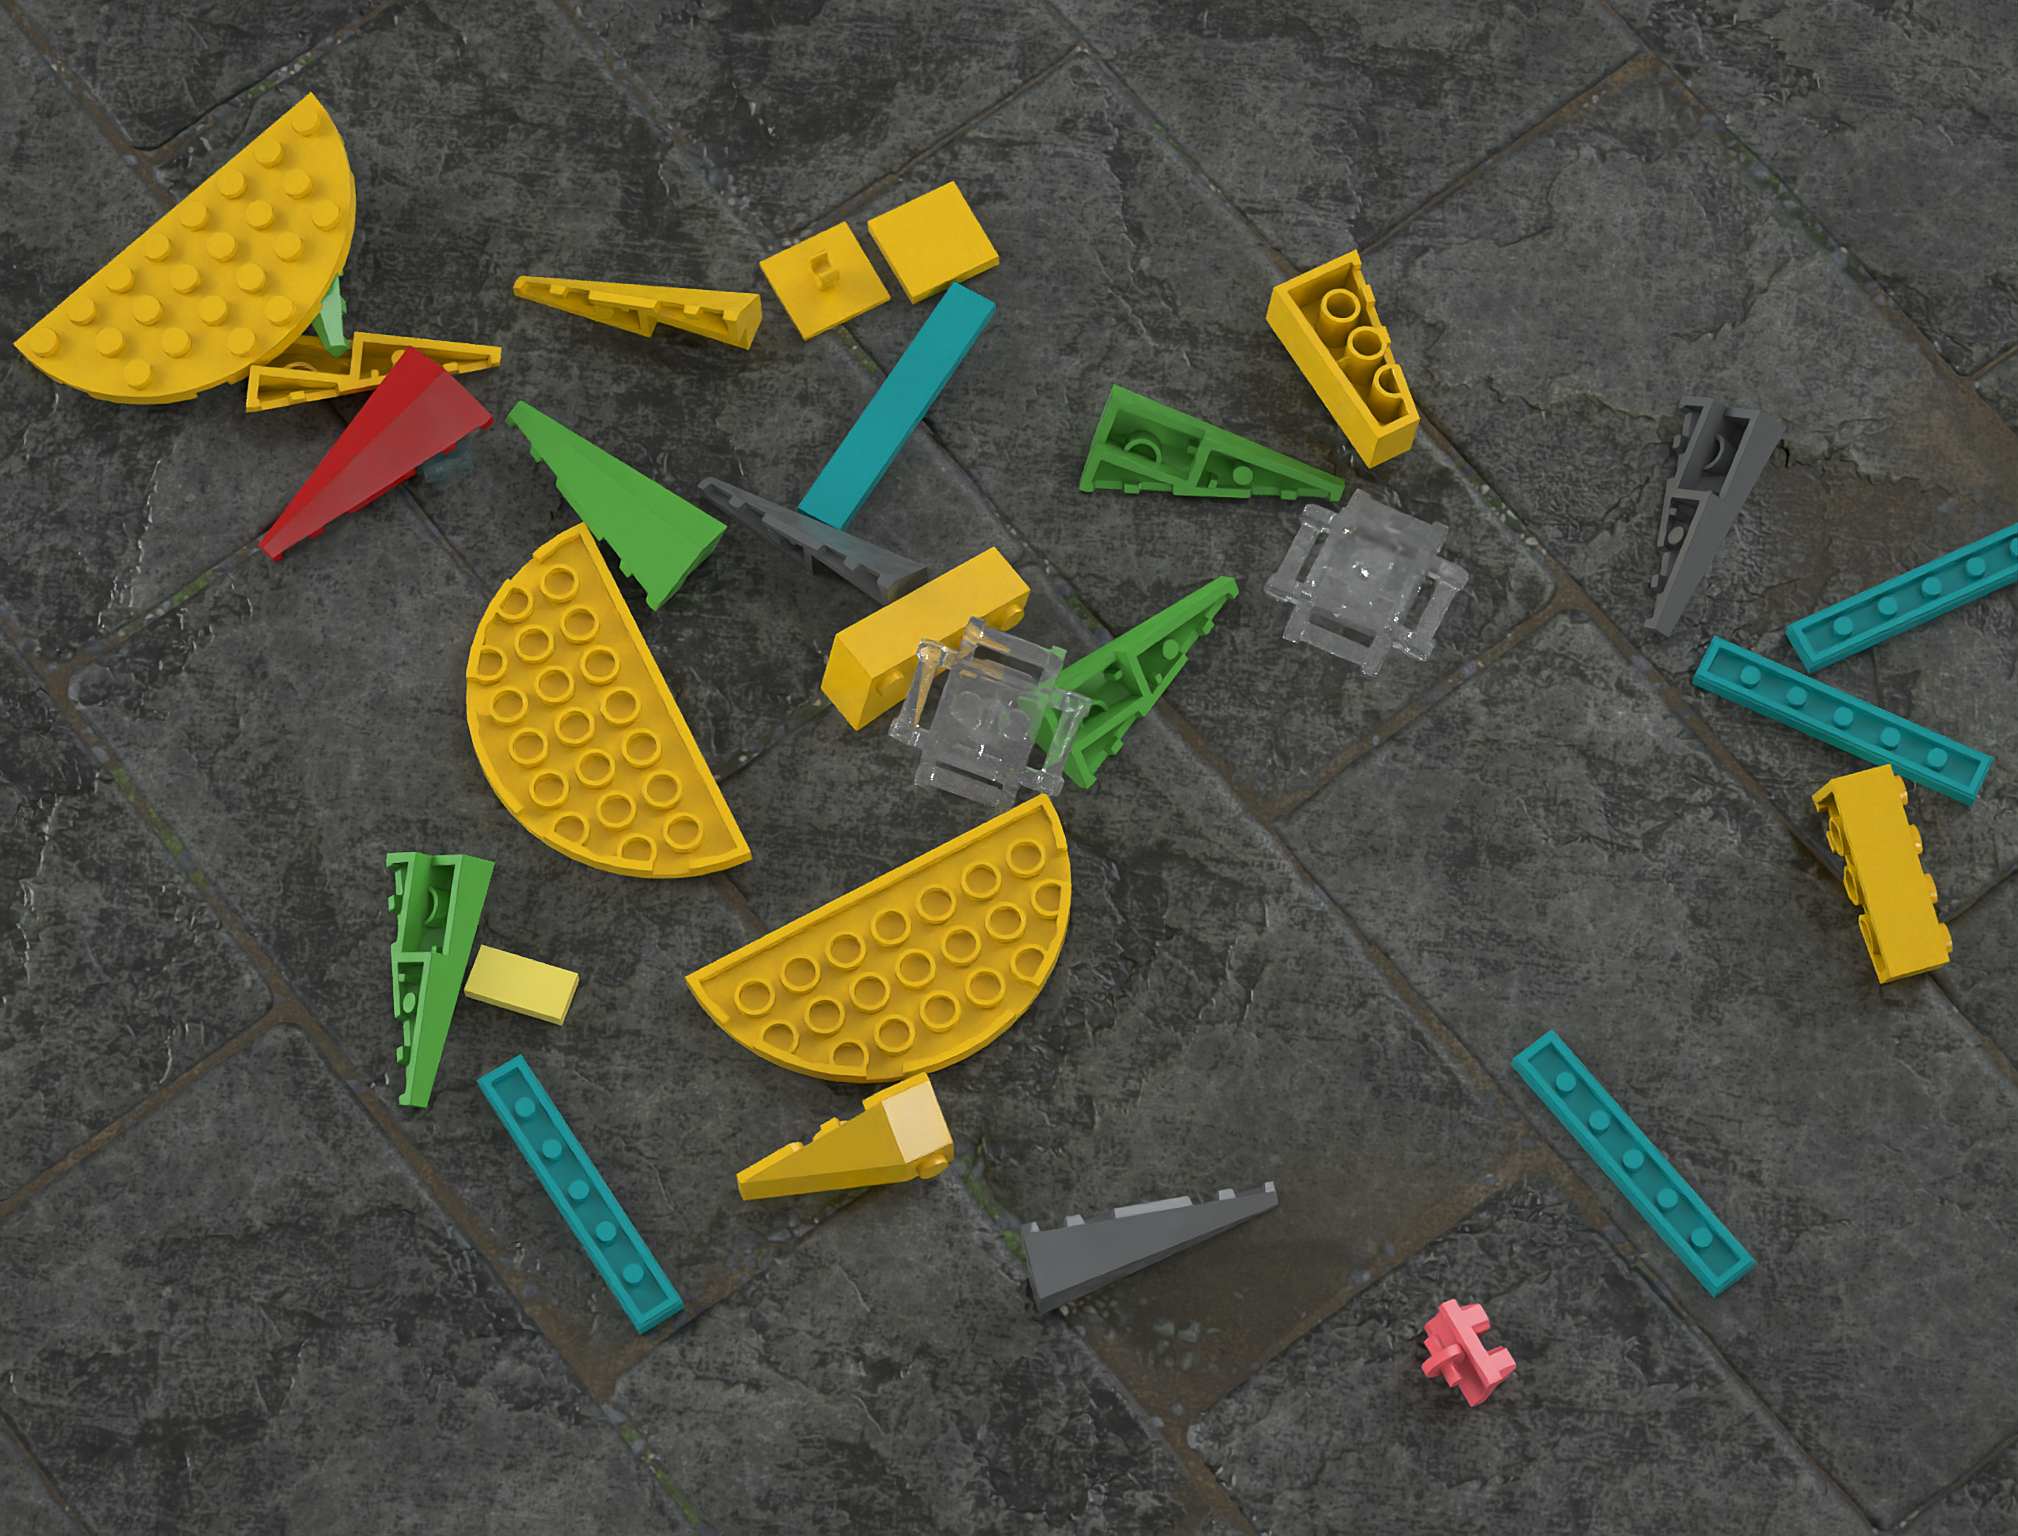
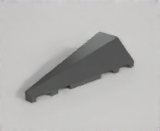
[1644,395,1786,637]
[697,476,928,607]
[1021,1181,1279,1315]

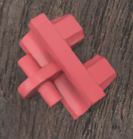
[1421,1299,1516,1407]

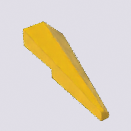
[513,276,762,350]
[246,332,502,412]

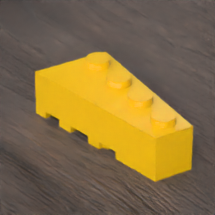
[1266,250,1420,469]
[821,547,1031,732]

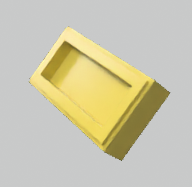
[464,944,579,1026]

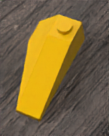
[736,1071,954,1200]

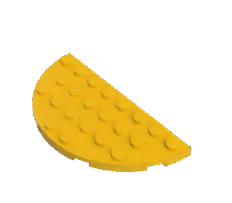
[13,92,356,405]
[466,522,752,878]
[685,792,1072,1084]

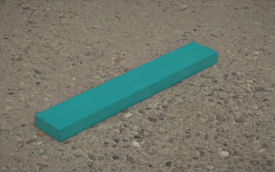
[797,281,996,532]
[1785,523,2018,674]
[1692,635,1994,807]
[1511,1029,1756,1298]
[477,1054,685,1335]

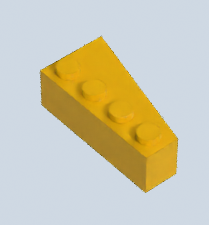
[1812,764,1953,984]

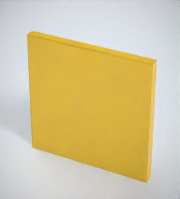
[759,221,891,341]

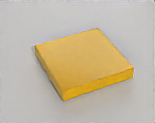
[867,181,999,305]

